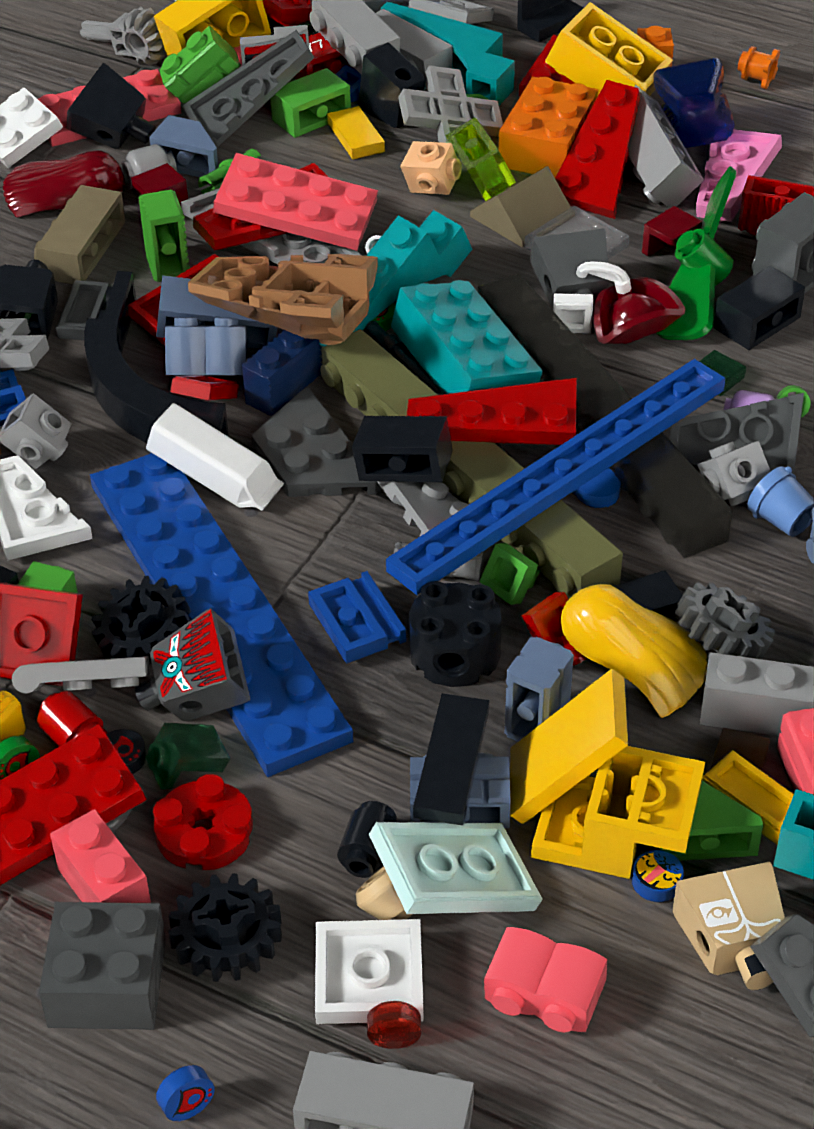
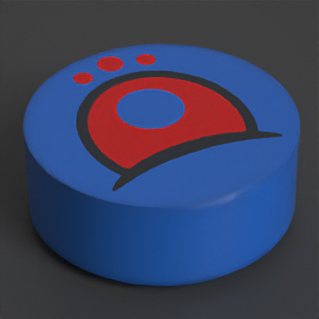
[156,1065,215,1121]

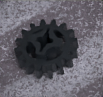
[91,576,191,664]
[168,873,282,982]

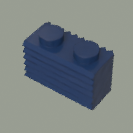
[242,330,322,416]

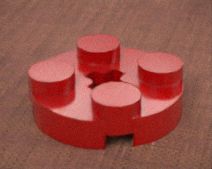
[153,774,253,870]

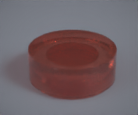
[367,1001,421,1049]

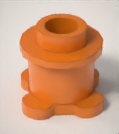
[737,46,780,89]

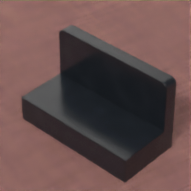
[517,0,584,43]

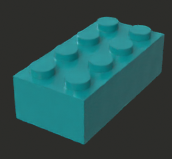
[391,280,543,395]

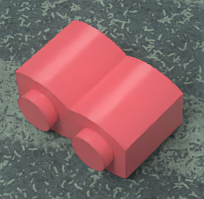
[484,927,607,1033]

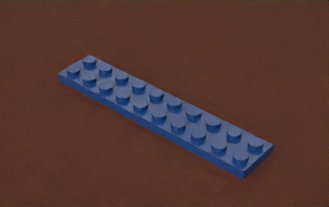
[90,453,354,777]

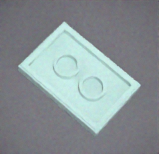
[369,822,543,914]

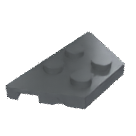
[251,387,381,497]

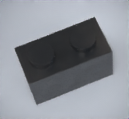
[714,266,805,350]
[352,416,453,482]

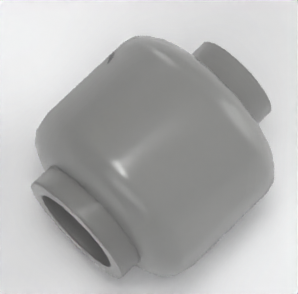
[121,144,177,195]

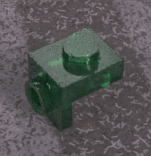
[146,722,231,789]

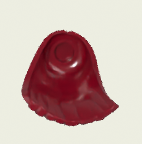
[3,150,125,218]

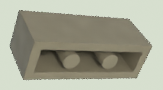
[34,185,125,284]

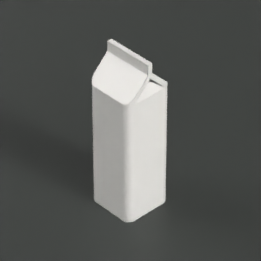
[146,403,284,511]

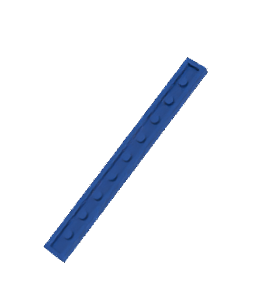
[386,359,726,595]

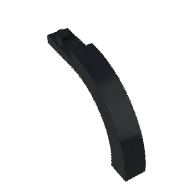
[84,271,229,443]

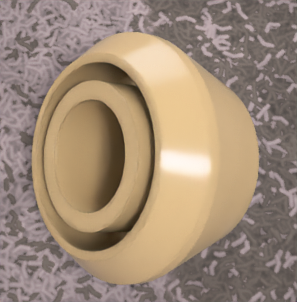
[356,866,412,920]

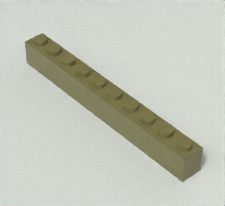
[321,329,623,598]

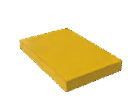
[510,668,628,824]

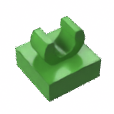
[479,543,540,605]

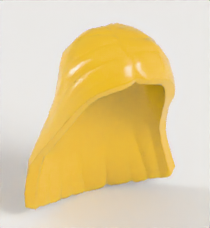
[561,584,707,718]

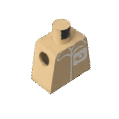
[673,862,785,990]

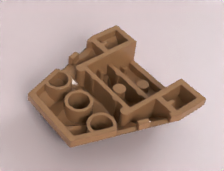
[188,254,378,345]

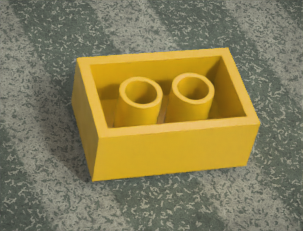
[154,0,272,57]
[545,2,673,95]

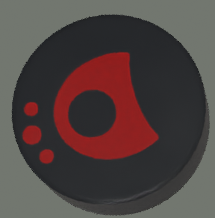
[106,729,147,774]

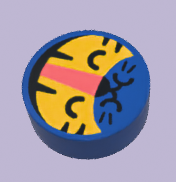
[632,850,684,902]

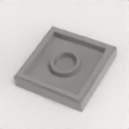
[408,0,494,24]

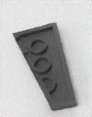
[182,30,314,147]

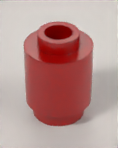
[37,691,107,746]

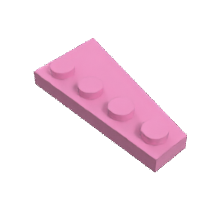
[696,127,782,222]

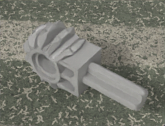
[80,6,167,66]

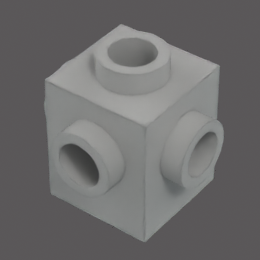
[0,393,72,469]
[697,440,771,506]

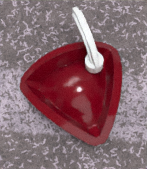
[576,261,685,344]

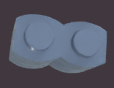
[165,317,248,375]

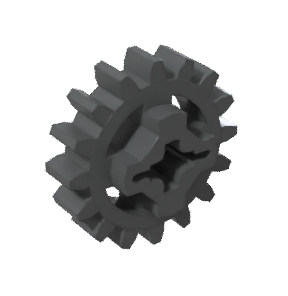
[675,582,775,659]

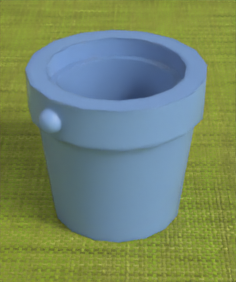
[747,466,814,537]

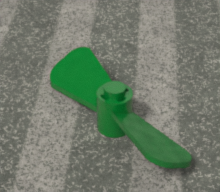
[656,166,736,340]

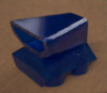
[653,58,735,148]

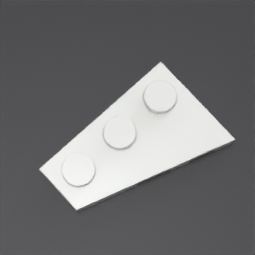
[0,455,92,561]

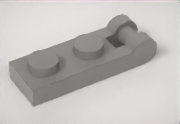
[12,656,150,693]

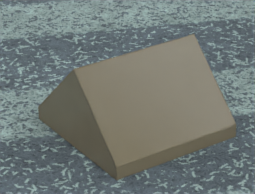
[470,166,573,248]

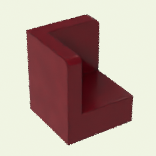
[131,163,188,206]
[642,206,702,257]

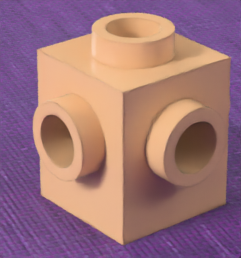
[400,141,462,195]

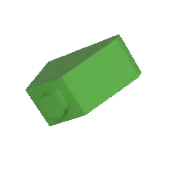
[655,781,763,861]

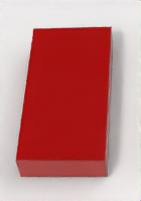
[170,375,239,400]

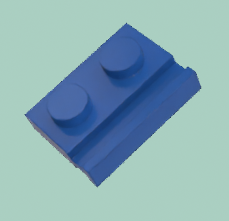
[308,571,406,664]

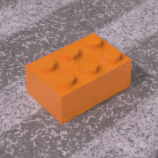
[498,77,599,178]

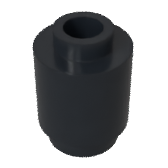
[337,801,397,878]

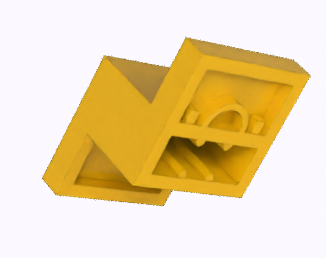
[531,746,705,879]

